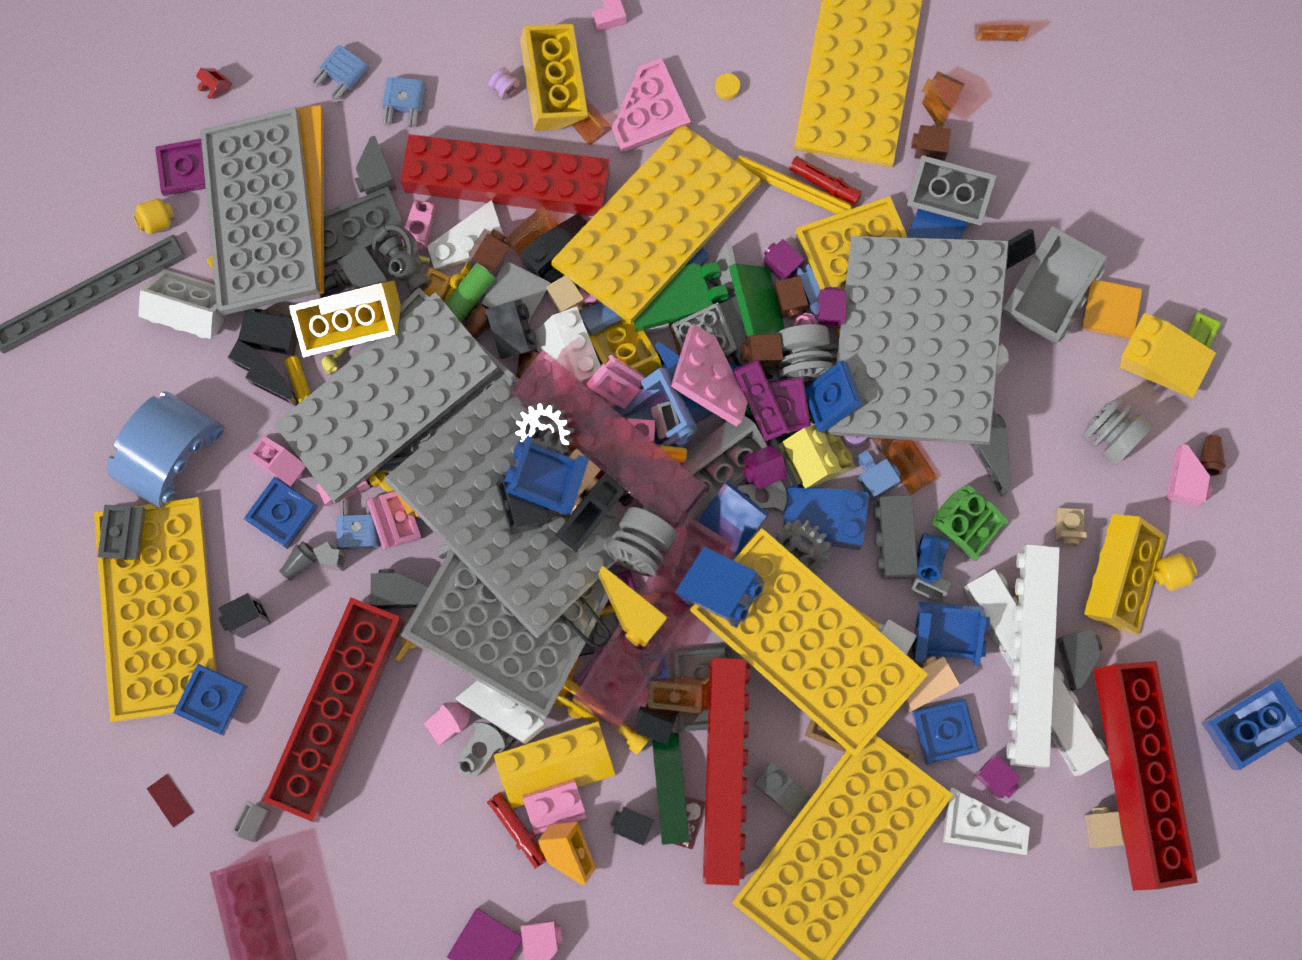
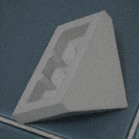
[709,241,736,297]

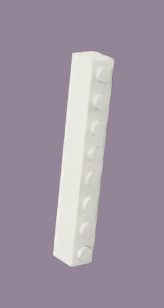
[1007,545,1059,768]
[963,569,1109,776]

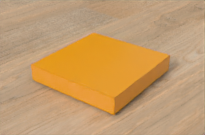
[1081,279,1142,340]

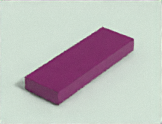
[734,359,789,441]

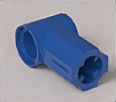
[917,532,950,583]

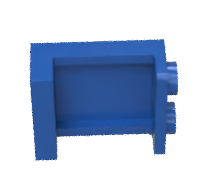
[504,435,589,515]
[675,547,764,628]
[912,601,990,666]

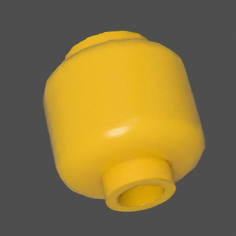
[133,198,174,235]
[1154,553,1197,592]

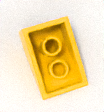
[1120,312,1216,399]
[586,319,662,389]

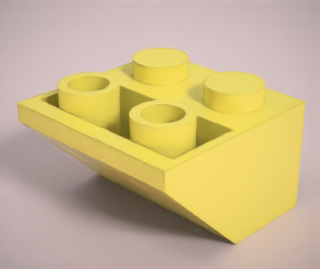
[782,425,856,489]

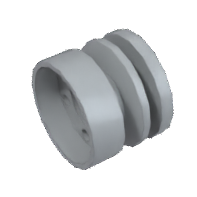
[776,324,833,383]
[1082,395,1154,466]
[605,507,677,577]

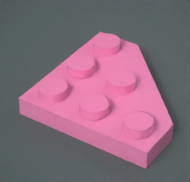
[612,58,691,153]
[671,324,748,427]

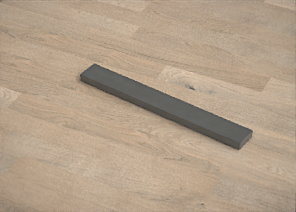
[0,234,187,354]

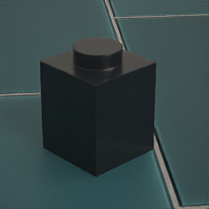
[635,697,680,745]
[610,807,654,846]

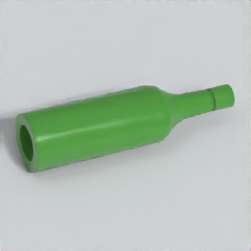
[445,263,496,323]

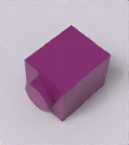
[763,239,805,281]
[816,287,846,329]
[743,445,787,489]
[974,755,1021,799]

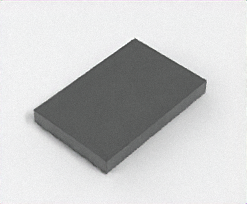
[673,647,727,732]

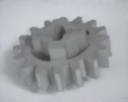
[515,402,574,454]
[775,519,831,574]

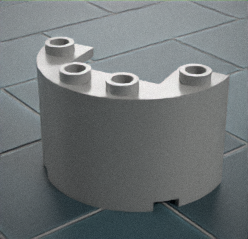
[1002,226,1107,344]

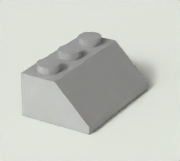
[907,155,996,226]

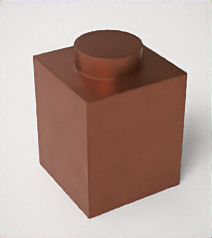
[911,125,951,161]
[468,228,509,272]
[774,276,808,319]
[740,334,783,367]

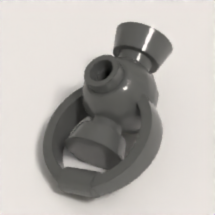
[372,224,432,294]

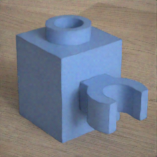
[856,450,901,502]

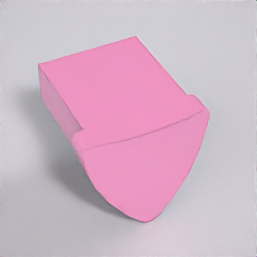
[424,702,470,745]

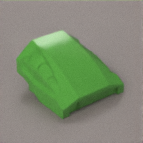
[932,485,1009,561]

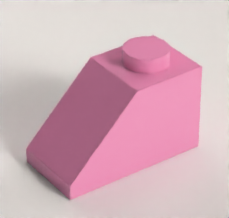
[248,436,306,486]
[1166,444,1212,507]
[521,921,563,960]

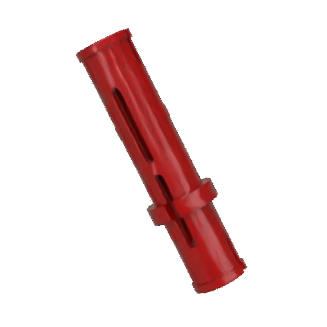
[789,156,863,206]
[486,792,547,869]

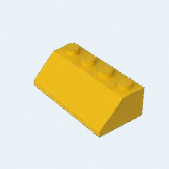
[520,24,588,131]
[289,280,401,357]
[1084,514,1166,635]
[494,722,616,809]

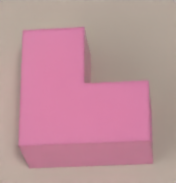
[592,0,627,32]

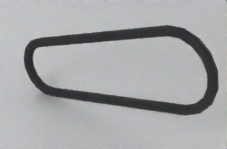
[560,596,610,649]

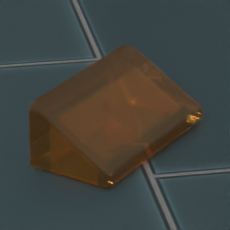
[975,23,1030,41]
[571,97,612,145]
[506,206,559,258]
[883,439,938,495]

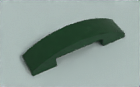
[652,732,689,845]

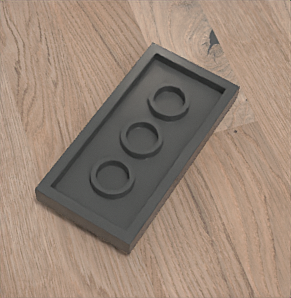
[324,186,405,268]

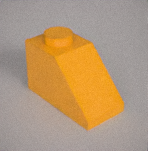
[538,822,596,885]

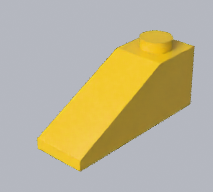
[598,566,667,647]

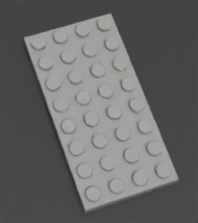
[200,107,320,315]
[274,292,499,504]

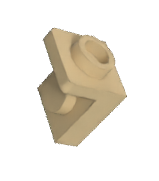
[1055,508,1087,546]

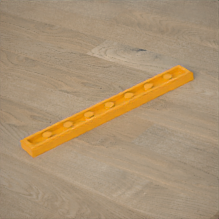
[297,105,324,295]

